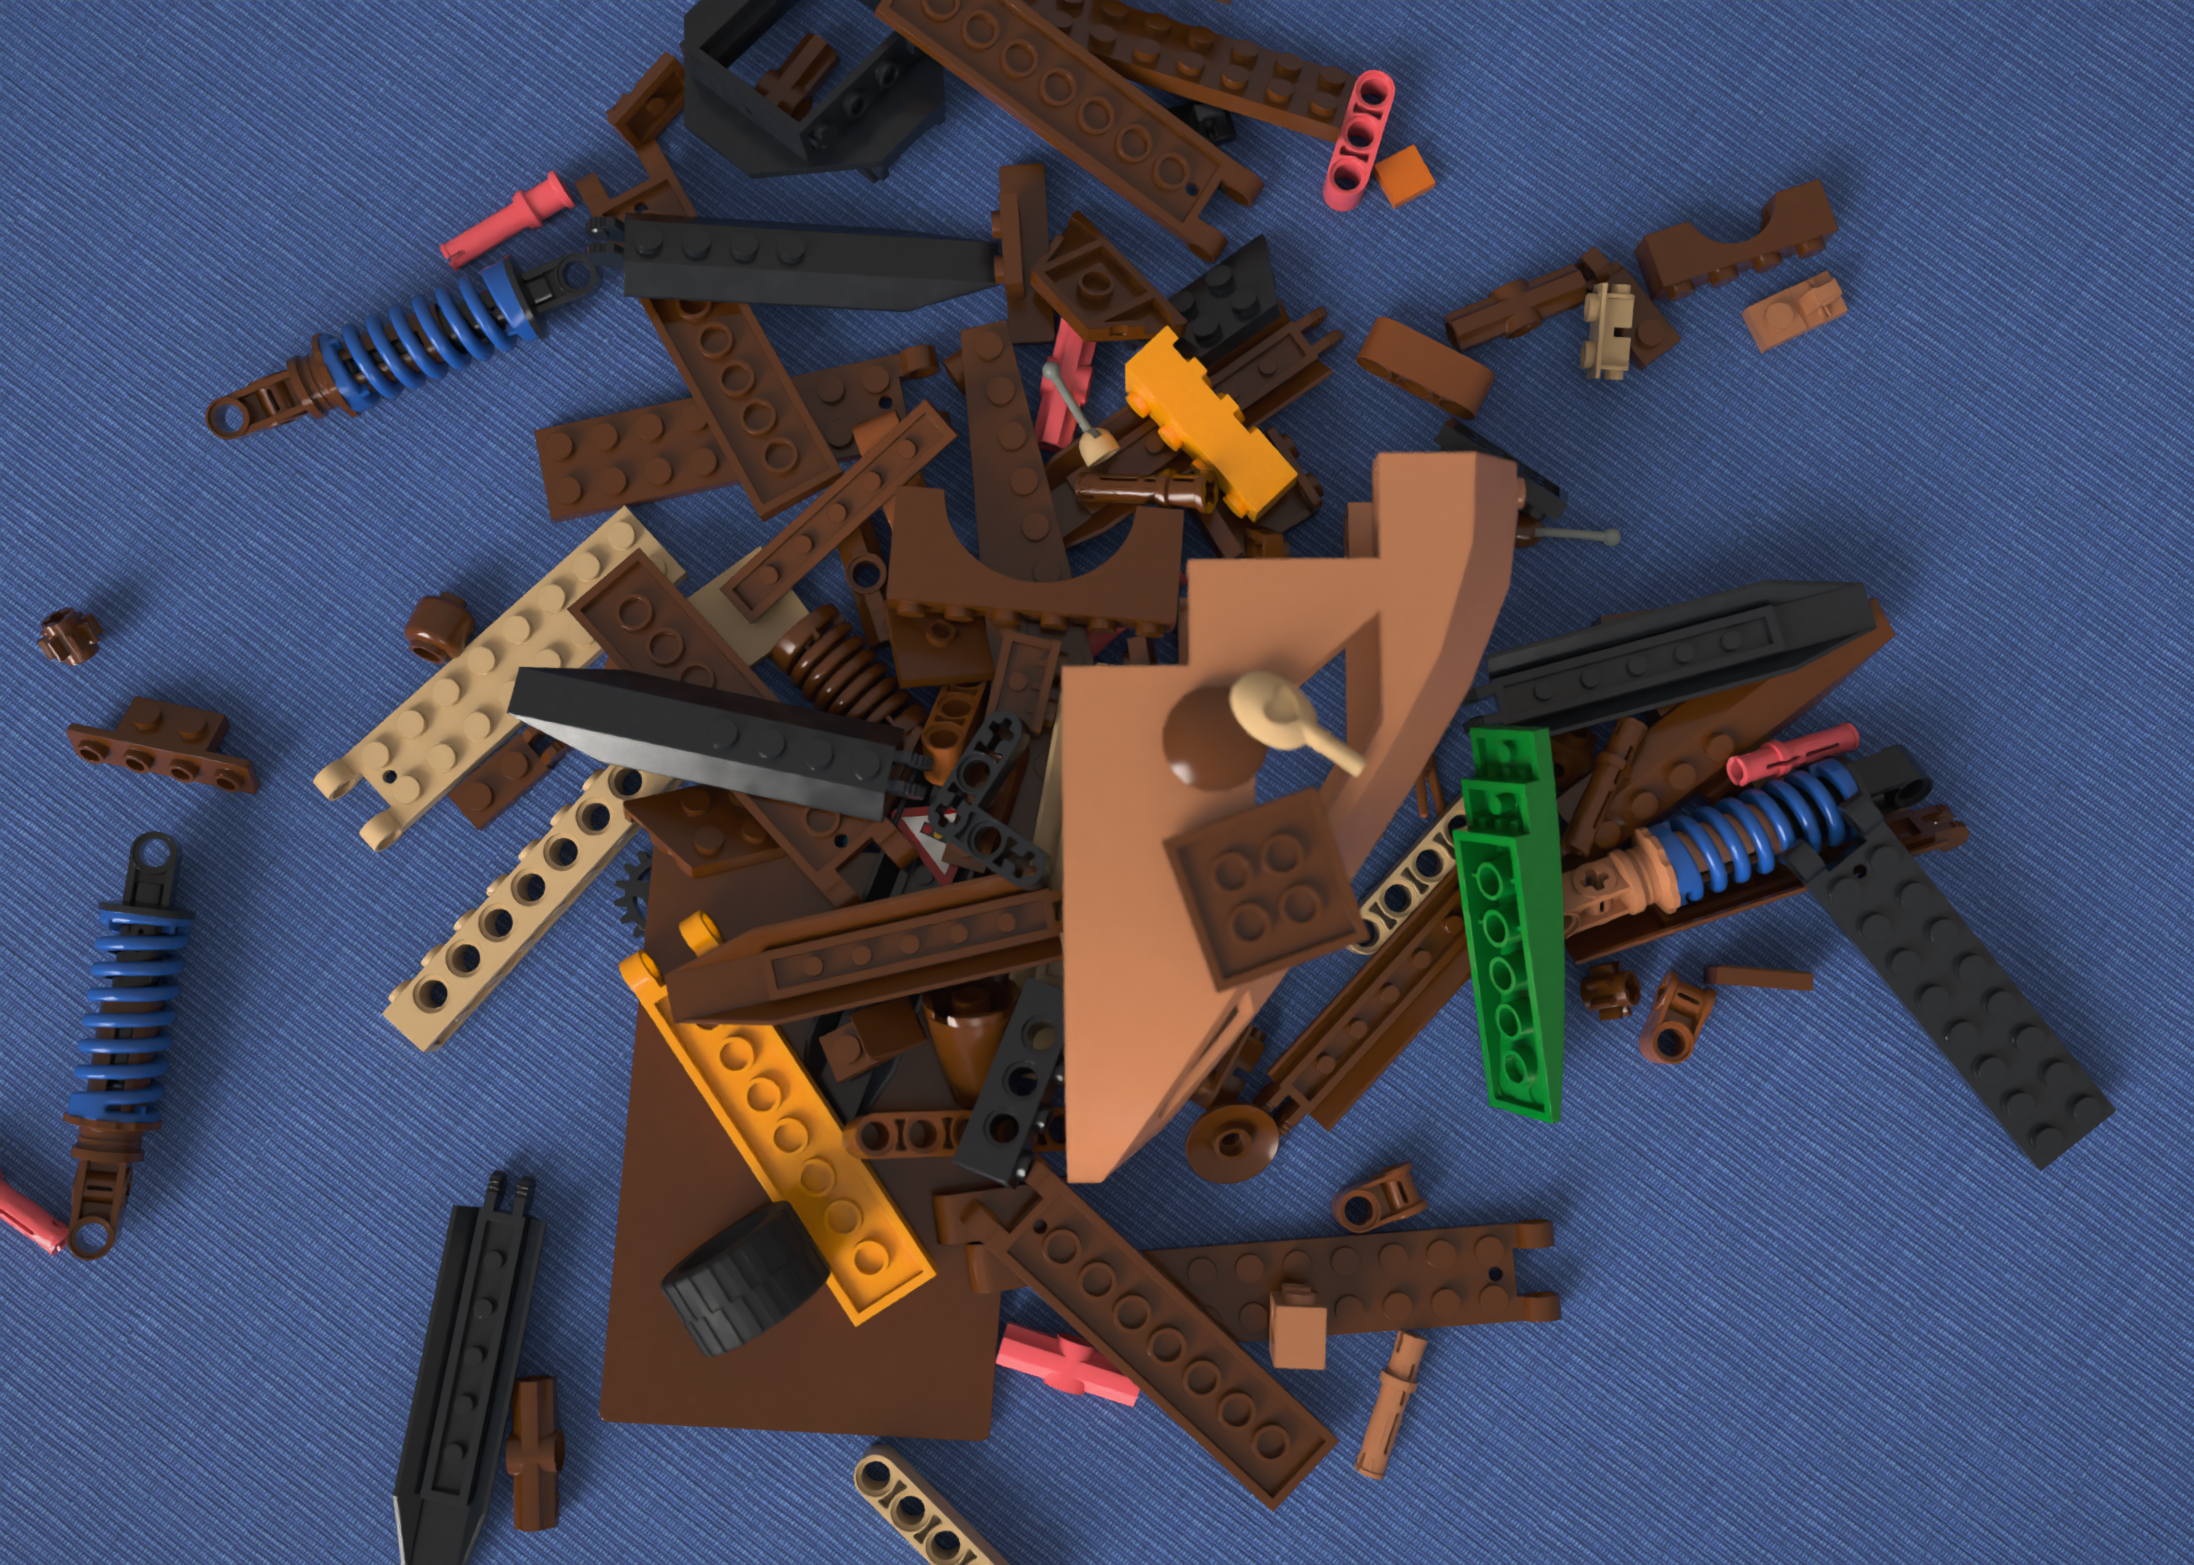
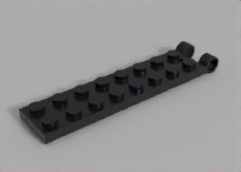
[1780,791,2116,1171]

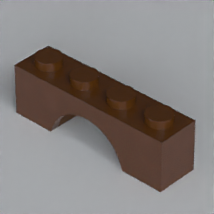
[1633,178,1839,302]

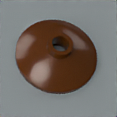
[1185,1101,1280,1184]

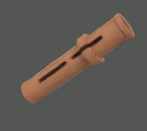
[1354,1330,1429,1480]

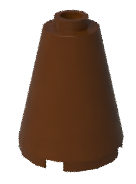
[922,976,1020,1110]

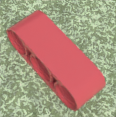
[1323,70,1395,212]

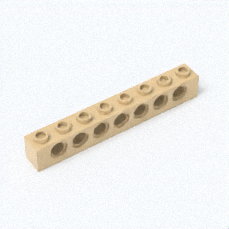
[382,764,685,1052]

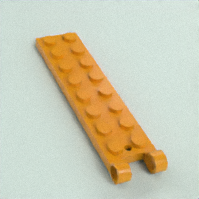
[619,909,939,1327]

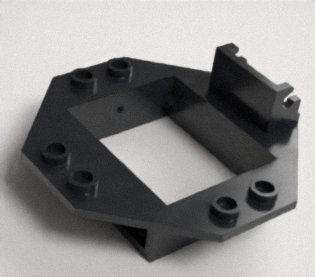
[679,0,947,184]

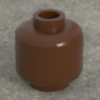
[404,592,475,664]

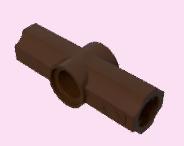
[755,33,840,122]
[1443,264,1587,354]
[838,517,891,650]
[506,1374,565,1532]

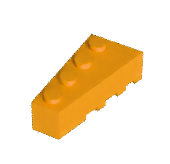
[1125,325,1298,523]

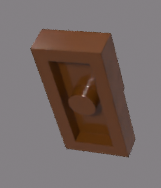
[606,51,684,152]

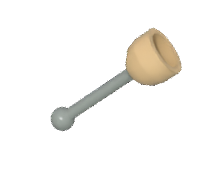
[1042,361,1121,468]

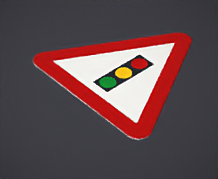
[891,806,959,886]

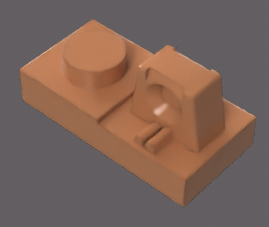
[1741,270,1848,354]

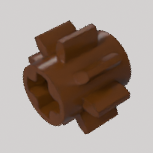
[36,607,104,666]
[1580,961,1641,1021]

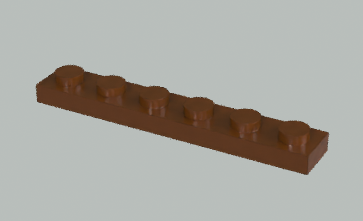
[719,399,960,624]

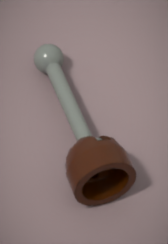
[1514,511,1621,549]

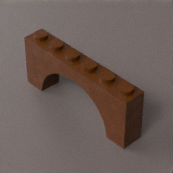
[886,485,1184,638]

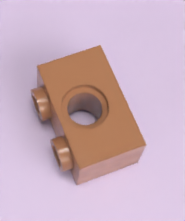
[1268,1283,1327,1370]

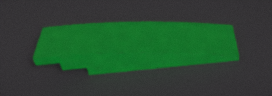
[1452,724,1565,1124]

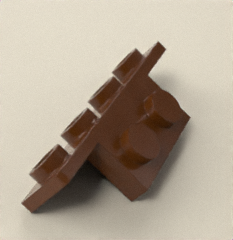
[991,163,1055,346]
[66,696,260,794]

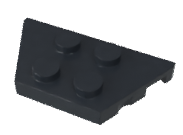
[1122,233,1281,369]

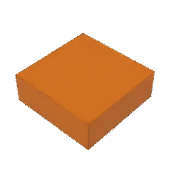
[1372,144,1436,209]

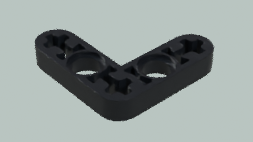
[928,710,1053,891]

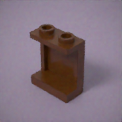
[1186,426,1324,559]

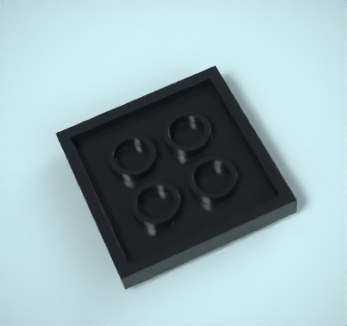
[1433,417,1568,522]

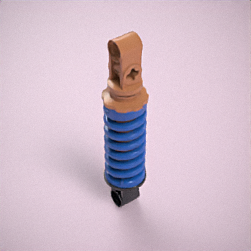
[1562,744,1934,940]

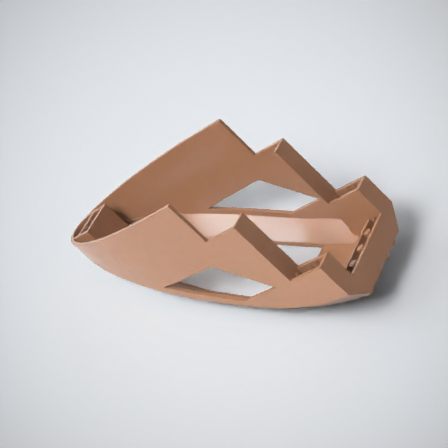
[1062,452,1525,1183]

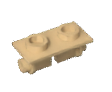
[1580,283,1635,380]

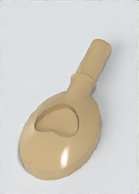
[1230,671,1368,777]

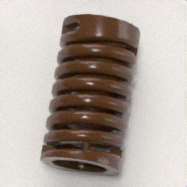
[769,603,929,733]

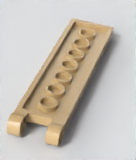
[313,505,690,853]

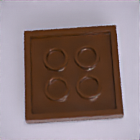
[1161,785,1370,994]

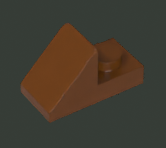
[818,996,928,1083]

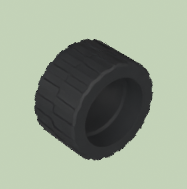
[660,1200,831,1357]

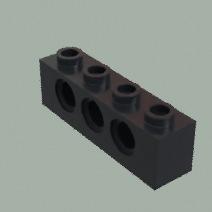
[952,977,1065,1190]

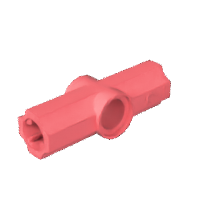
[1034,317,1098,454]
[995,1321,1140,1407]

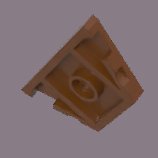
[1029,210,1188,342]
[623,784,787,879]

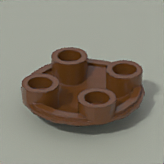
[1162,686,1269,792]

